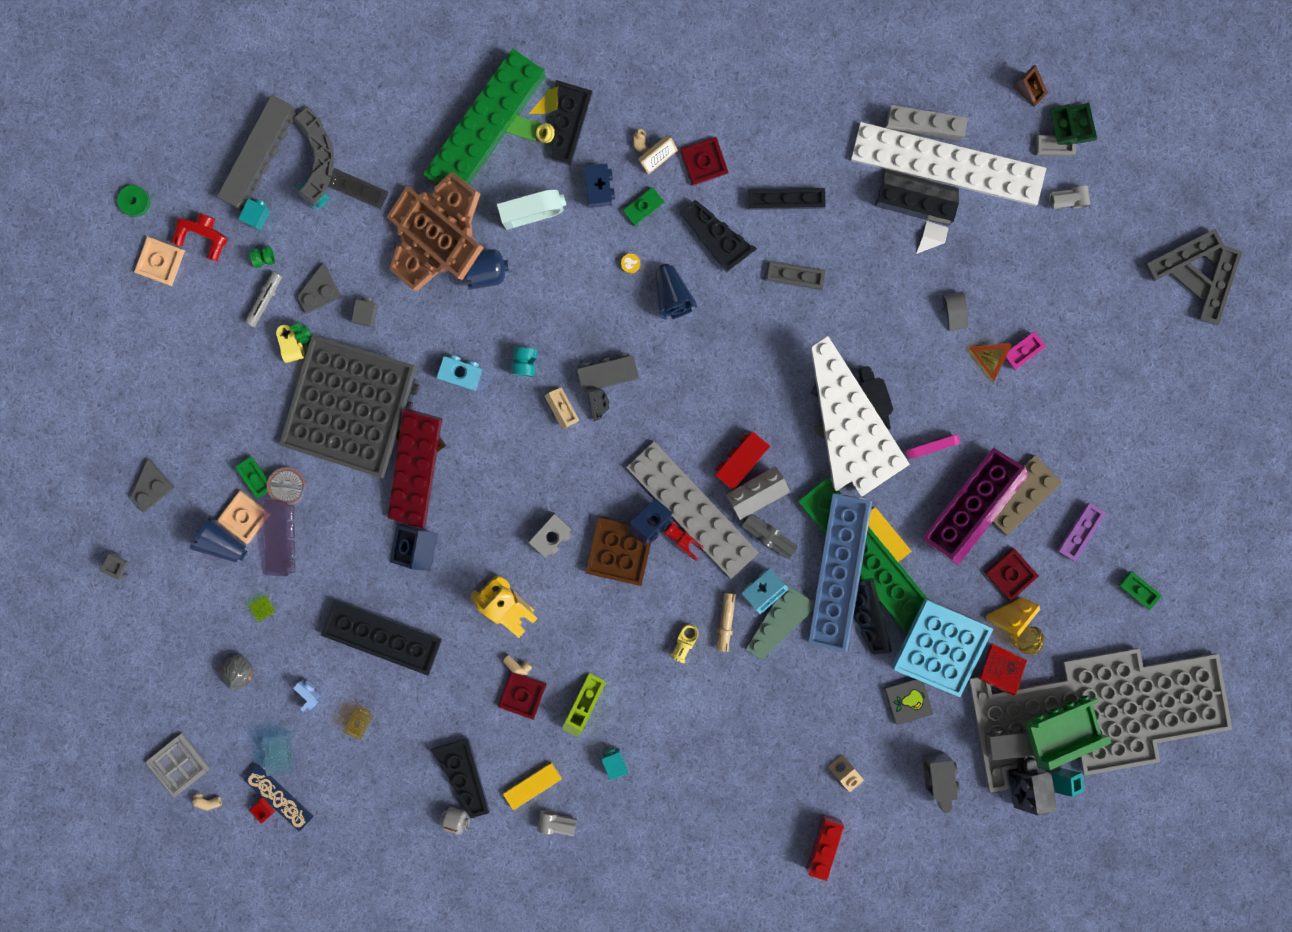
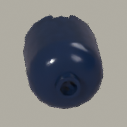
[466,249,509,290]

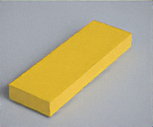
[868,507,911,562]
[503,762,562,810]

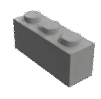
[726,466,790,520]

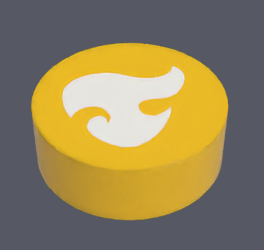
[621,254,640,274]

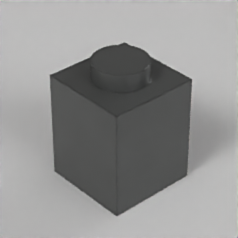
[351,297,378,328]

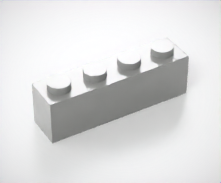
[885,105,968,142]

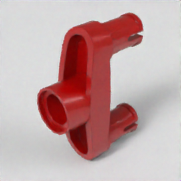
[170,213,228,262]

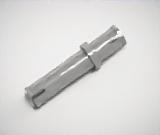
[244,271,283,327]

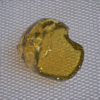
[1010,625,1046,656]

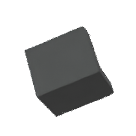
[100,553,129,580]

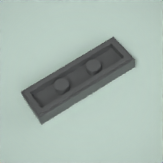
[765,261,826,290]

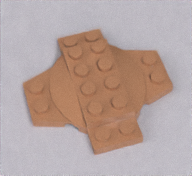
[387,172,484,291]

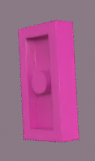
[1005,331,1046,370]

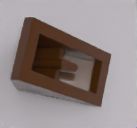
[1013,65,1048,106]

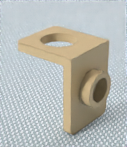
[829,755,864,792]

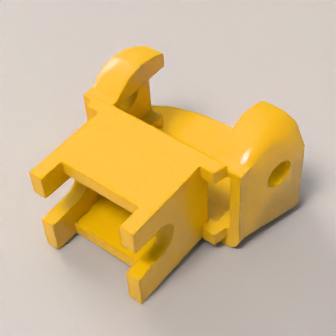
[470,575,538,638]

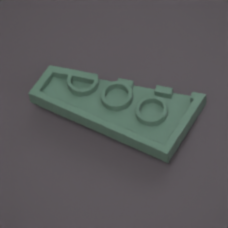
[745,584,815,659]

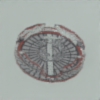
[267,467,306,505]

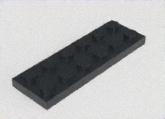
[320,599,443,676]

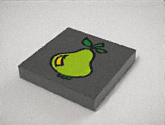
[884,679,933,725]

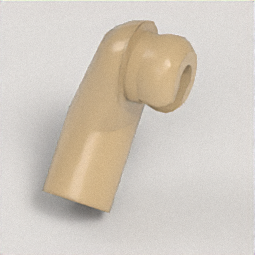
[503,655,532,675]
[192,793,222,811]

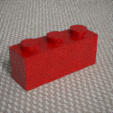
[714,431,770,490]
[806,814,844,881]

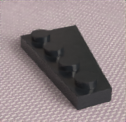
[552,80,593,166]
[680,200,757,273]
[853,578,892,654]
[431,738,490,818]

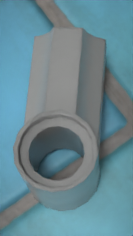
[1049,186,1090,209]
[537,810,577,836]

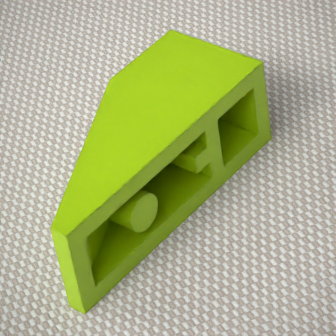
[561,673,606,737]

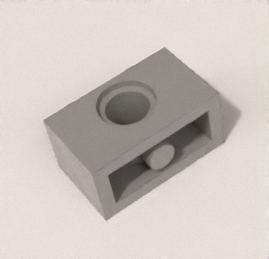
[529,513,572,558]

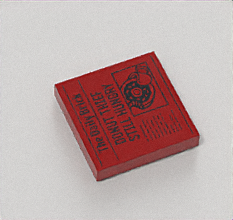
[979,644,1027,696]

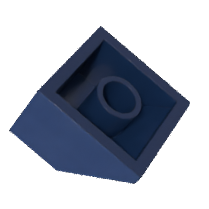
[390,525,437,571]

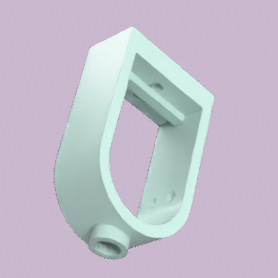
[497,190,566,230]

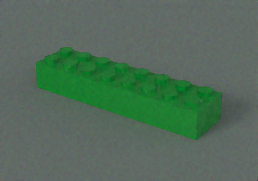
[423,48,546,185]

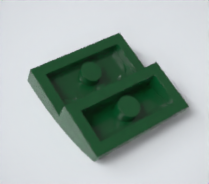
[1050,103,1097,145]

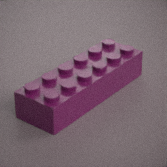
[922,447,1029,566]

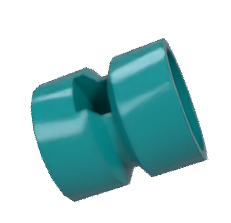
[510,347,538,377]

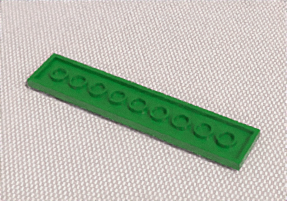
[798,477,929,634]

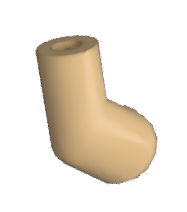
[633,129,650,155]

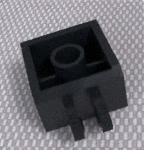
[1008,757,1057,816]

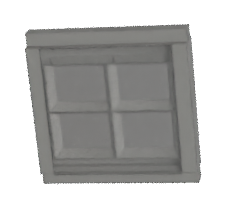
[145,733,211,798]

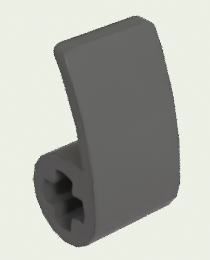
[942,291,968,331]

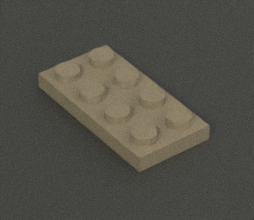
[993,455,1062,536]

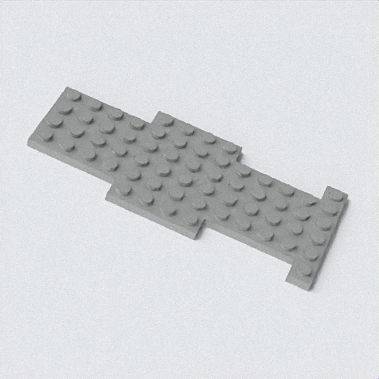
[968,648,1232,793]

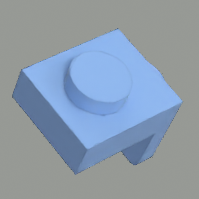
[293,680,320,712]

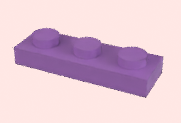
[1057,503,1106,561]

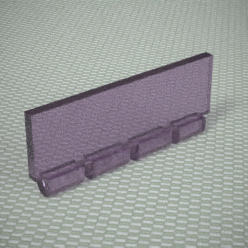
[263,500,296,576]

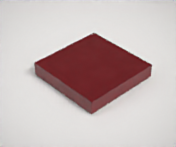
[680,137,729,186]
[984,547,1039,602]
[498,671,547,720]

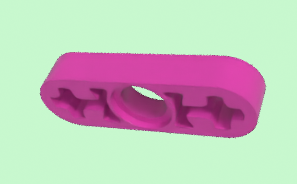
[905,434,961,460]

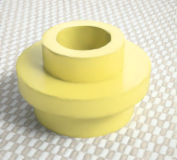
[536,123,554,143]

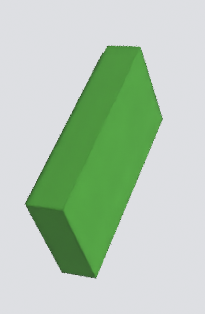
[506,116,541,142]

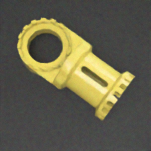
[669,624,698,663]

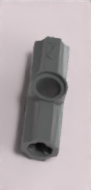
[741,514,798,559]

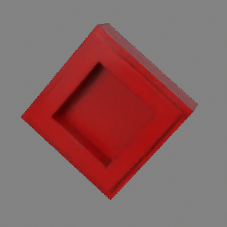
[249,798,276,824]

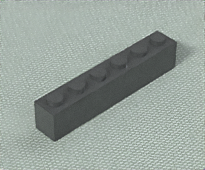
[217,95,297,210]

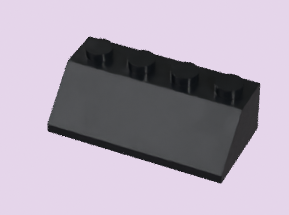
[875,169,959,226]

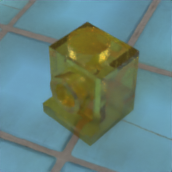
[343,707,374,740]

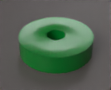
[117,185,150,217]

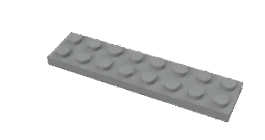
[626,441,759,579]

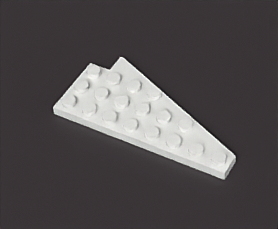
[810,336,910,497]

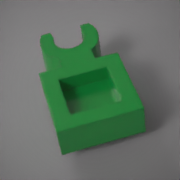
[289,322,312,344]

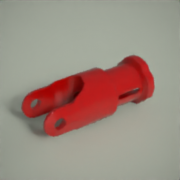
[663,521,704,561]

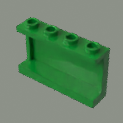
[1025,695,1111,770]

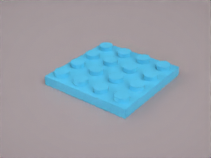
[891,598,993,697]

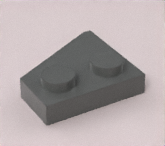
[298,264,342,314]
[131,460,174,513]

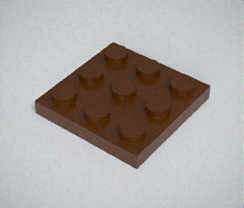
[585,517,651,586]

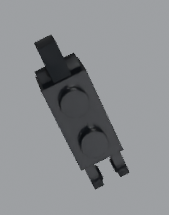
[859,366,893,430]

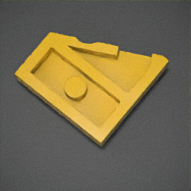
[986,597,1040,637]

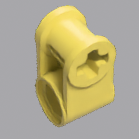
[276,325,305,363]

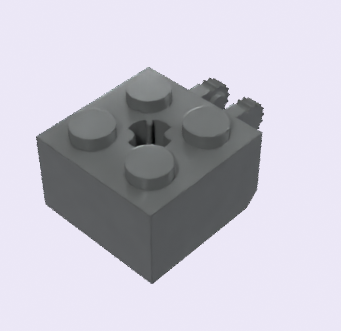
[922,752,960,813]

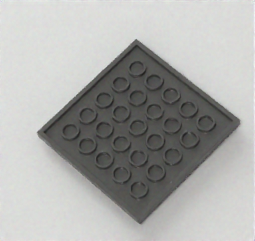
[279,335,417,478]

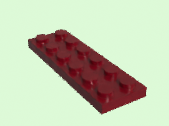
[387,408,443,529]

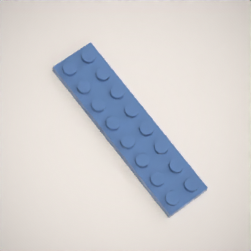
[808,493,873,653]

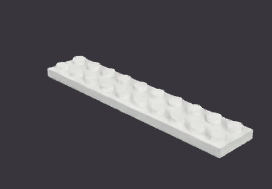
[851,122,1046,206]

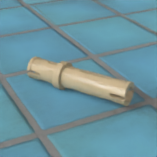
[716,593,736,652]

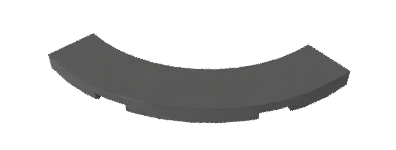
[293,106,334,207]

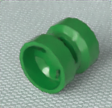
[249,245,275,268]

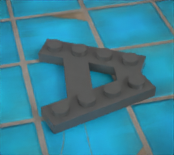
[1144,229,1243,325]

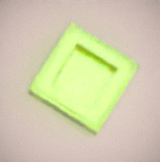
[249,596,276,622]

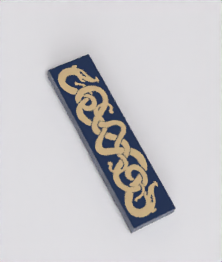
[244,764,314,832]

